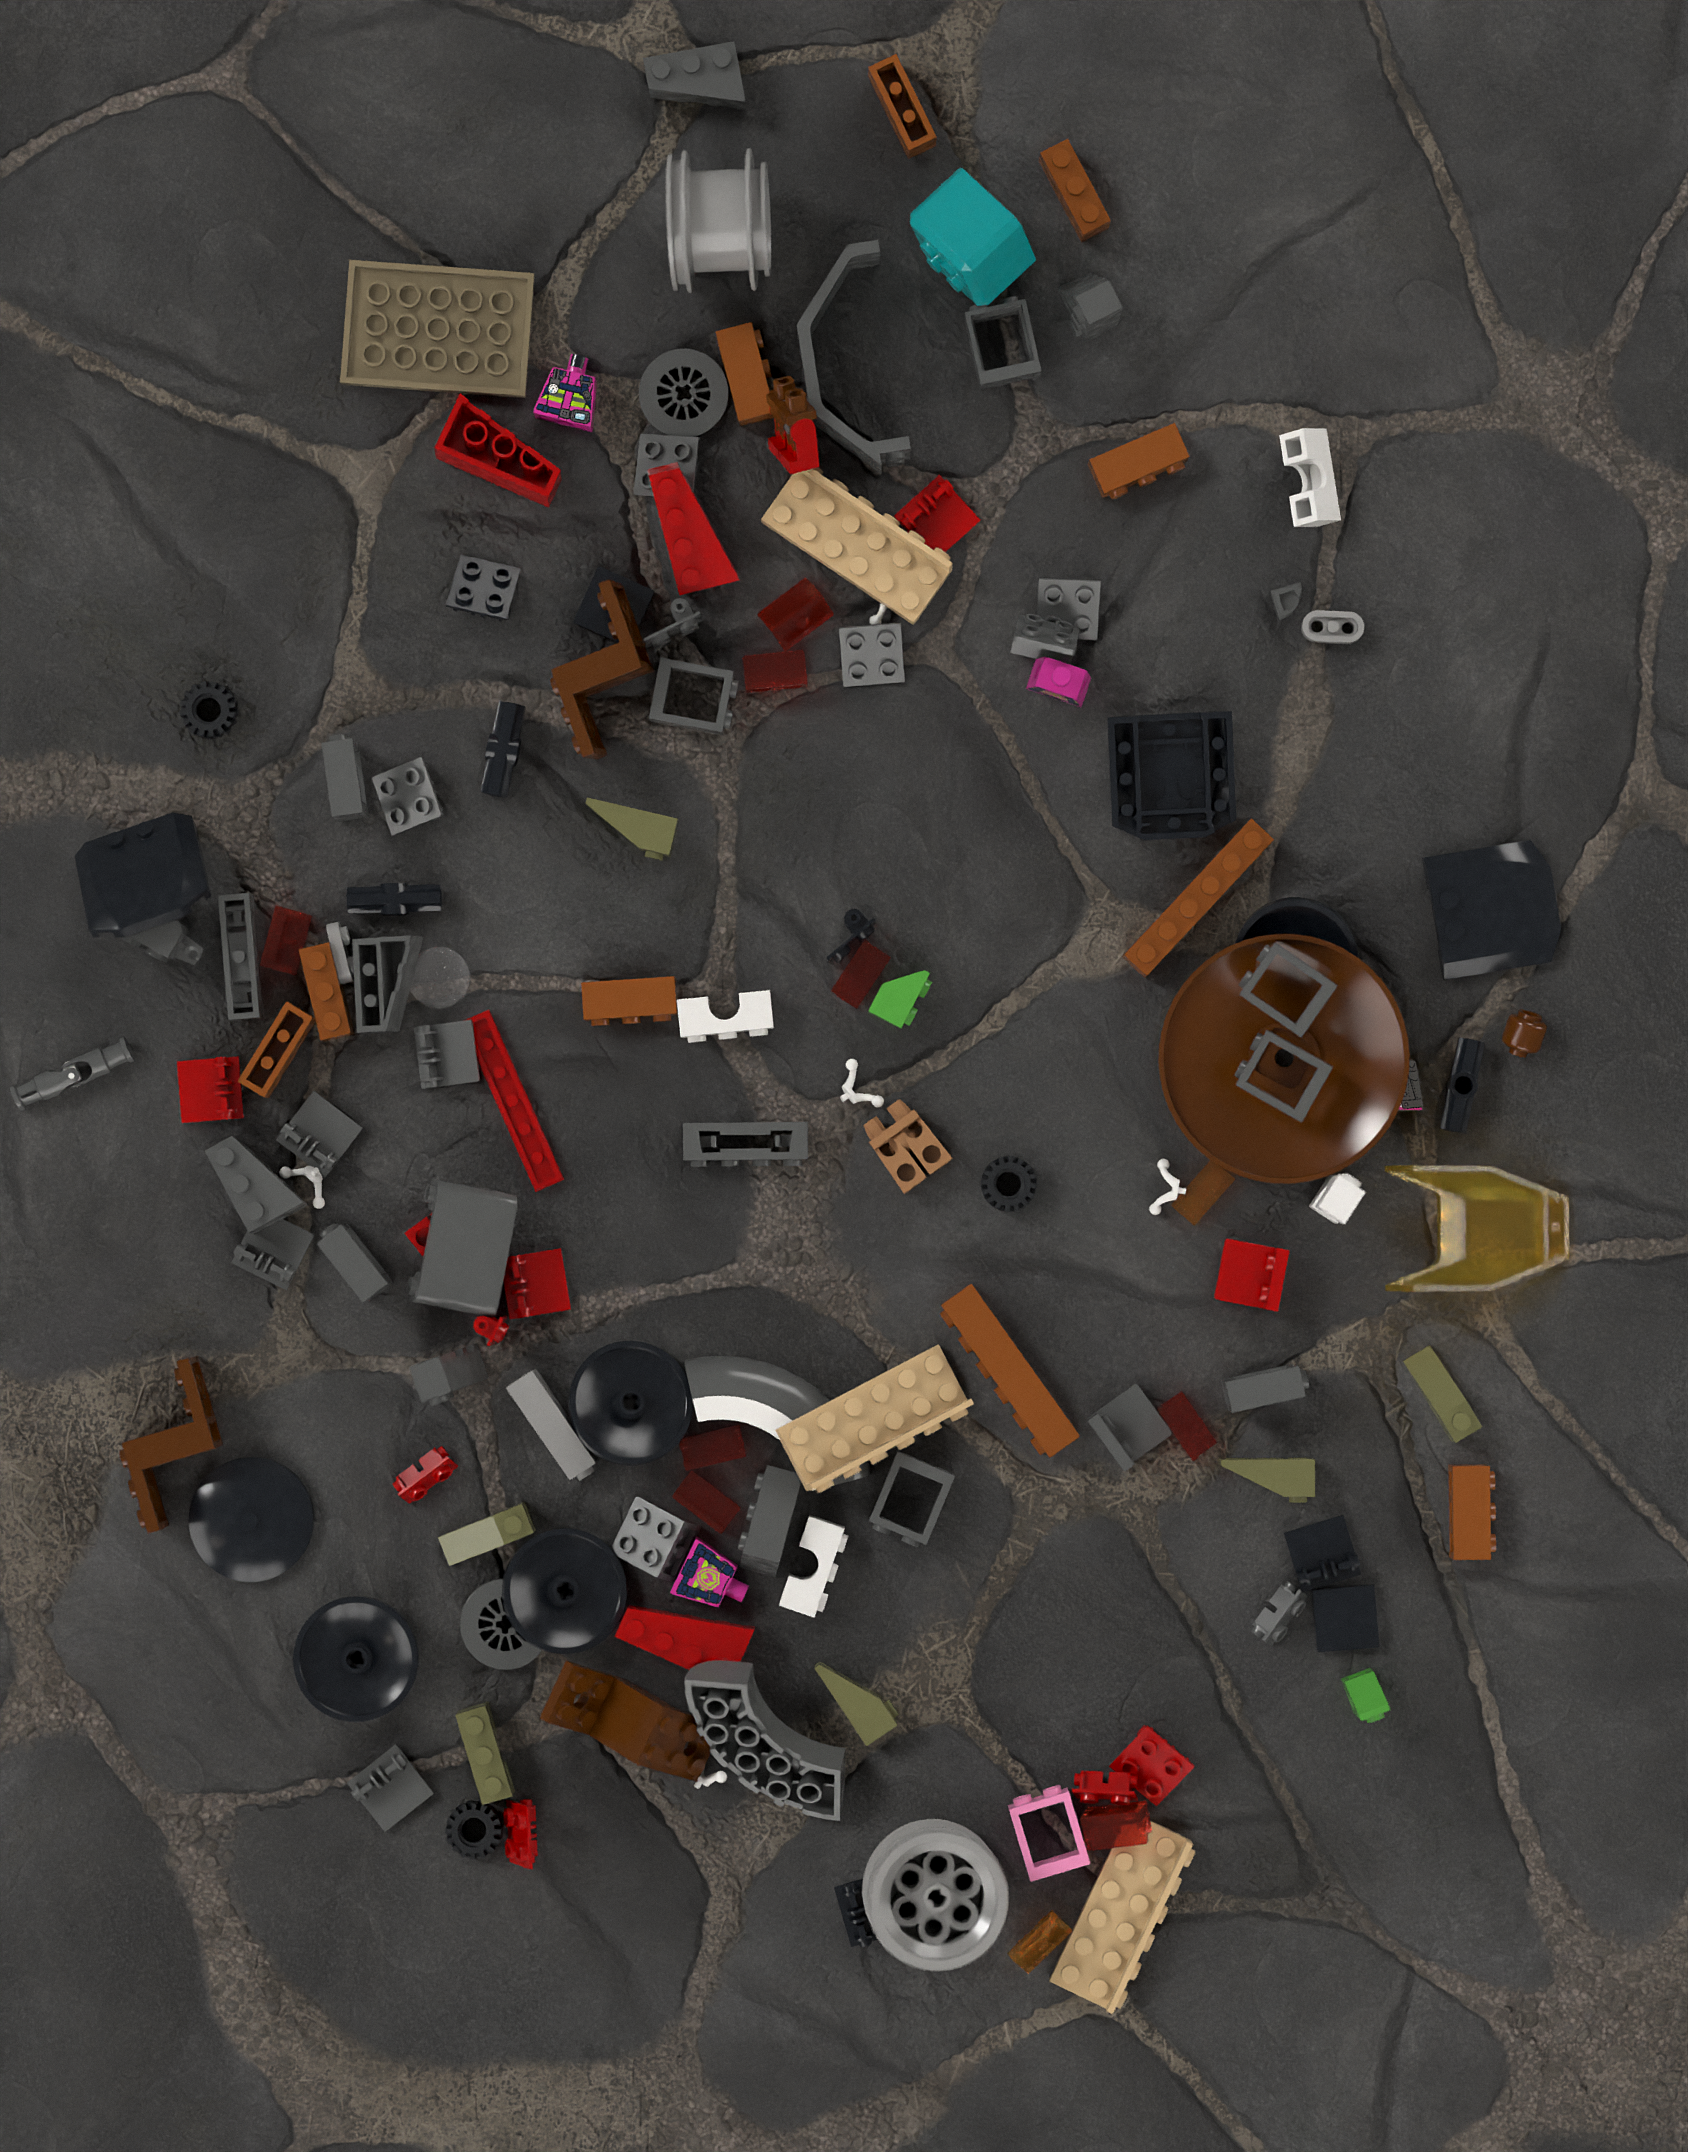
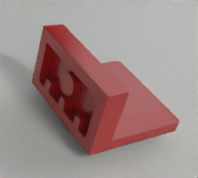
[1214,1239,1290,1312]

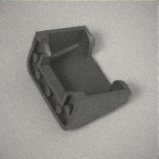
[406,1178,518,1318]

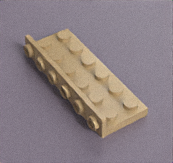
[761,467,953,625]
[775,1344,974,1493]
[1049,1810,1195,2014]

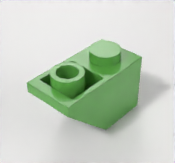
[868,970,932,1029]
[1341,1668,1390,1723]

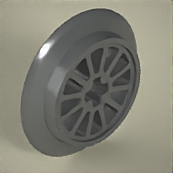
[639,348,729,437]
[460,1579,542,1670]

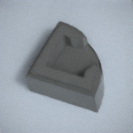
[1270,582,1302,621]

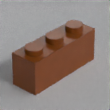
[868,54,937,159]
[1039,139,1111,243]
[715,322,774,426]
[1088,423,1190,499]
[299,942,355,1042]
[581,976,678,1026]
[238,1001,316,1098]
[1448,1464,1496,1560]

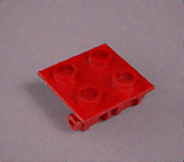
[894,475,981,552]
[177,1056,244,1123]
[503,1248,571,1319]
[1109,1725,1195,1806]
[503,1799,538,1869]

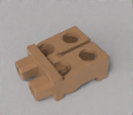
[863,1099,952,1194]

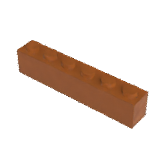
[1122,818,1274,978]
[939,1283,1080,1458]

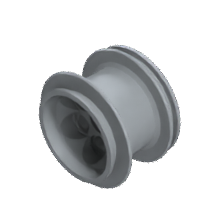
[666,148,771,293]
[862,1819,1008,1971]

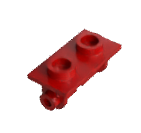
[473,1315,510,1346]
[392,1446,458,1504]
[1072,1770,1138,1805]

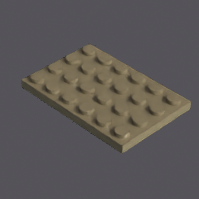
[340,260,535,398]

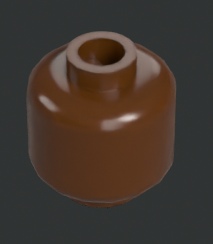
[1502,1009,1547,1058]

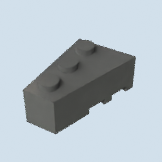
[643,41,746,111]
[1057,272,1123,343]
[738,1465,801,1577]

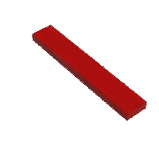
[466,1010,565,1192]

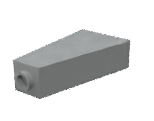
[506,1368,597,1481]

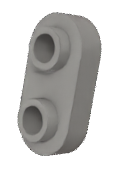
[1301,610,1364,644]
[326,921,354,985]

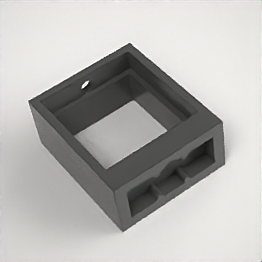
[964,297,1041,390]
[649,657,739,735]
[321,734,369,822]
[1238,943,1338,1037]
[1234,1029,1333,1122]
[317,1223,394,1303]
[1220,1363,1309,1413]
[869,1450,955,1547]

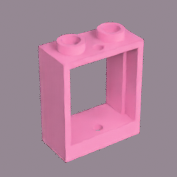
[1008,1785,1090,1882]

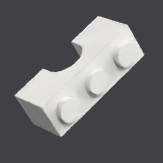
[1279,428,1341,527]
[677,990,774,1043]
[1308,1173,1365,1224]
[779,1514,849,1617]

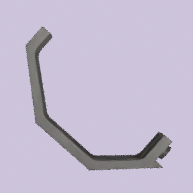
[797,240,911,475]

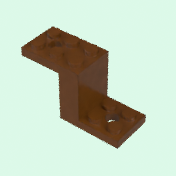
[550,579,654,760]
[119,1356,223,1534]
[540,1661,711,1782]

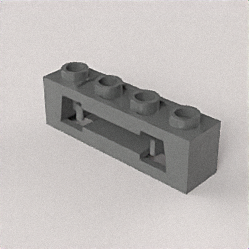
[218,893,264,1021]
[683,1122,808,1167]

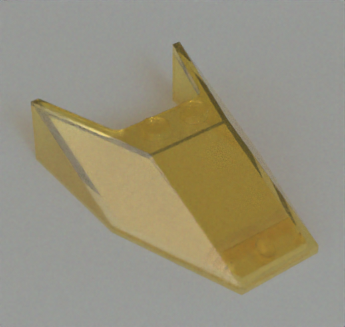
[1385,1165,1569,1292]

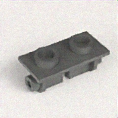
[1251,1581,1308,1646]

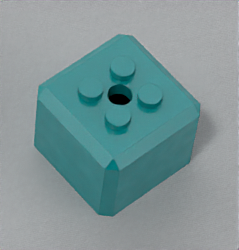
[910,168,1036,306]

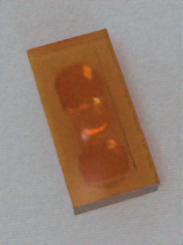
[1170,1160,1235,1226]
[1007,1910,1073,1974]

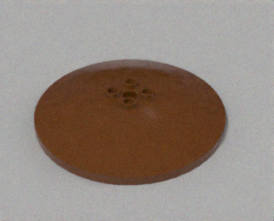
[1158,934,1410,1184]

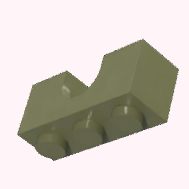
[455,1702,515,1805]

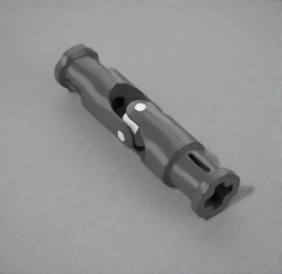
[10,1036,135,1112]

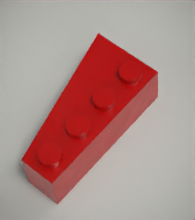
[434,393,562,508]
[647,462,739,596]
[615,1605,755,1670]

